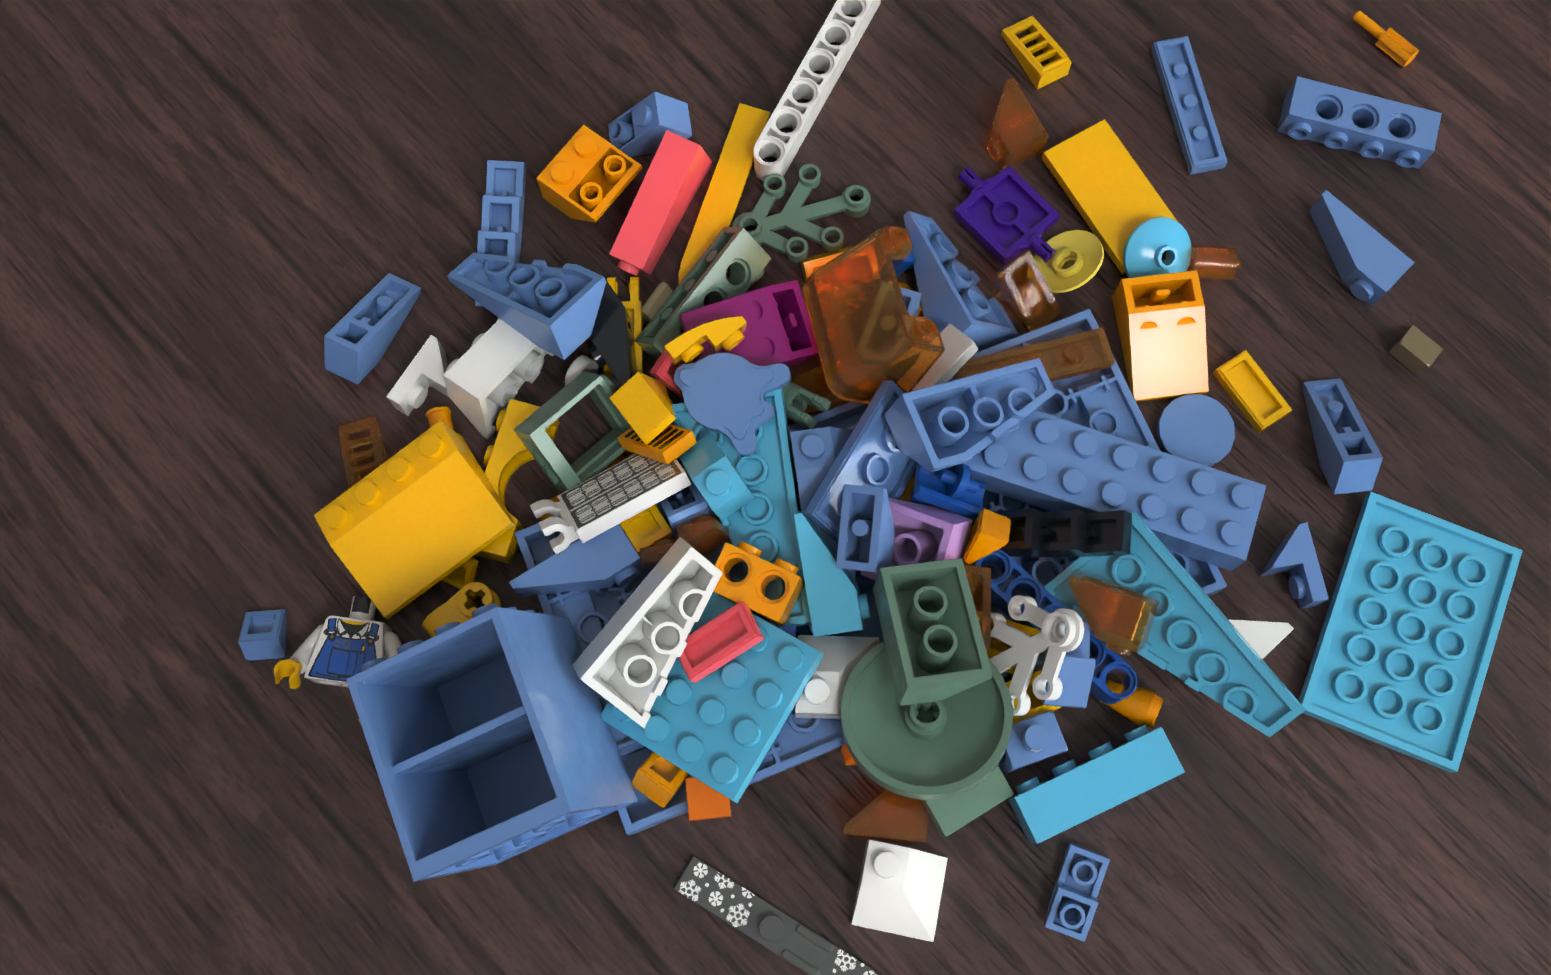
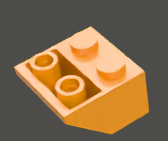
[536,124,642,223]

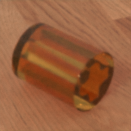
[1188,246,1241,280]

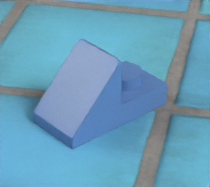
[1260,522,1329,609]
[1043,622,1096,709]

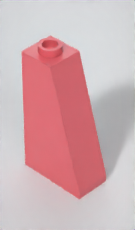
[609,130,712,276]

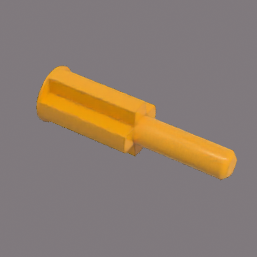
[1353,11,1419,68]

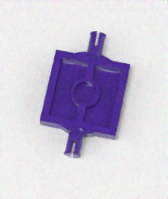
[953,166,1060,266]

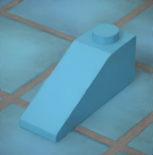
[793,511,871,637]

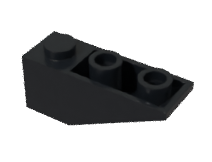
[588,279,637,391]

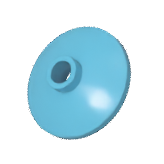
[1123,217,1192,278]

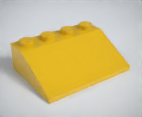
[314,421,515,619]

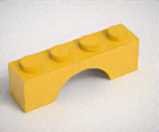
[476,399,560,565]

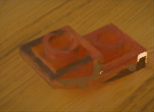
[640,516,730,570]

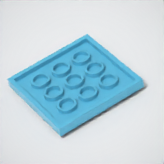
[601,592,824,803]

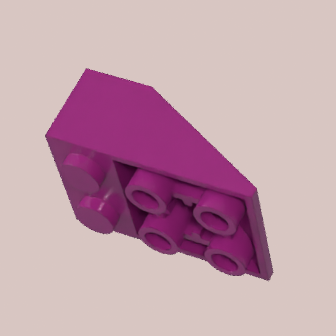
[679,280,821,368]

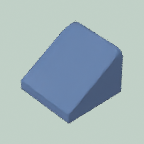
[238,609,287,661]

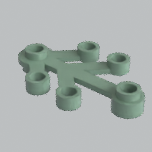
[732,164,871,263]

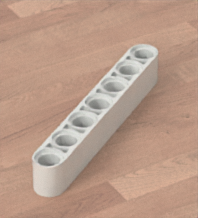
[753,0,881,182]

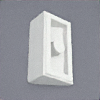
[896,323,978,392]

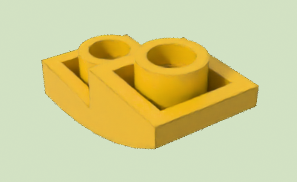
[664,316,747,365]

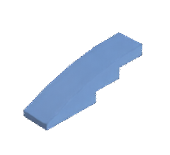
[475,160,527,307]

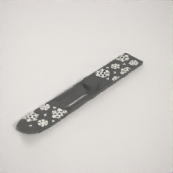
[674,857,879,975]

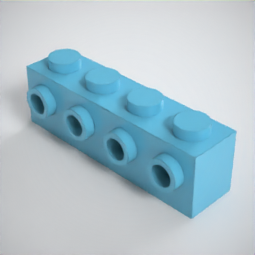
[1008,724,1185,845]

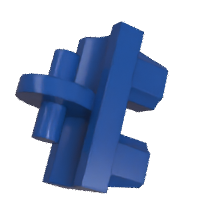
[910,463,986,521]

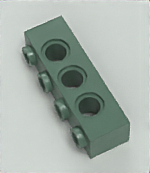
[635,227,772,361]

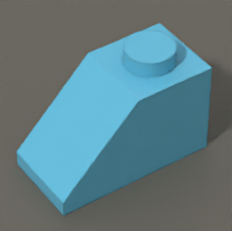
[679,432,755,521]

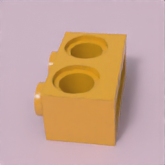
[713,541,805,625]

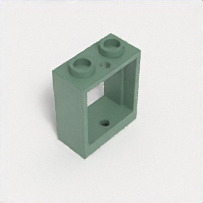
[513,371,631,492]

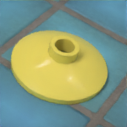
[1031,230,1104,293]

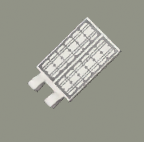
[530,454,691,555]

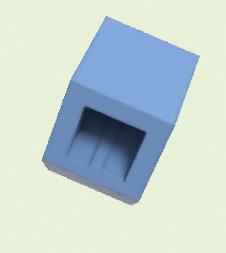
[608,91,692,157]

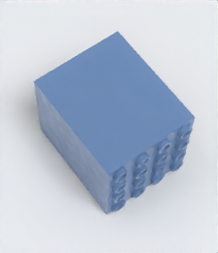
[346,604,638,882]

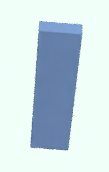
[1151,36,1228,175]

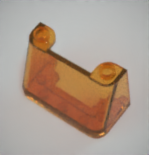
[803,226,945,404]

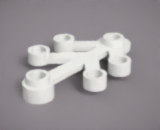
[979,595,1084,716]

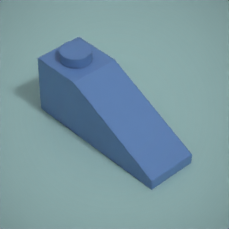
[1309,190,1415,306]
[324,273,421,385]
[1302,378,1383,495]
[509,524,644,597]

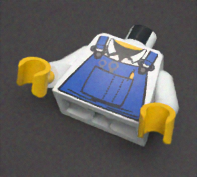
[273,596,402,689]

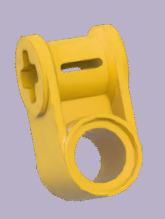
[422,582,501,638]

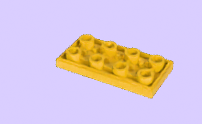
[1042,119,1178,275]

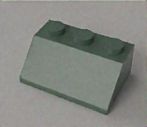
[873,558,993,706]

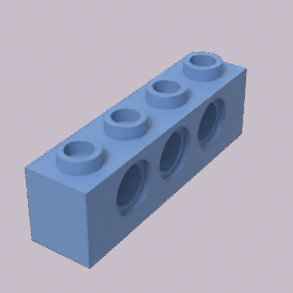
[1277,76,1442,169]

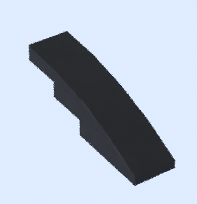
[971,508,1132,557]

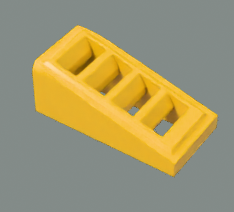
[1001,16,1072,90]

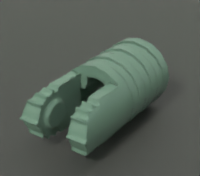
[782,381,831,429]

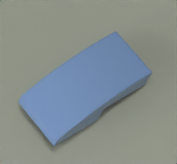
[1044,842,1110,942]

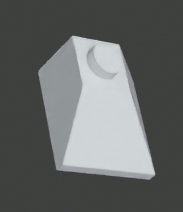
[795,635,879,719]
[851,839,948,942]

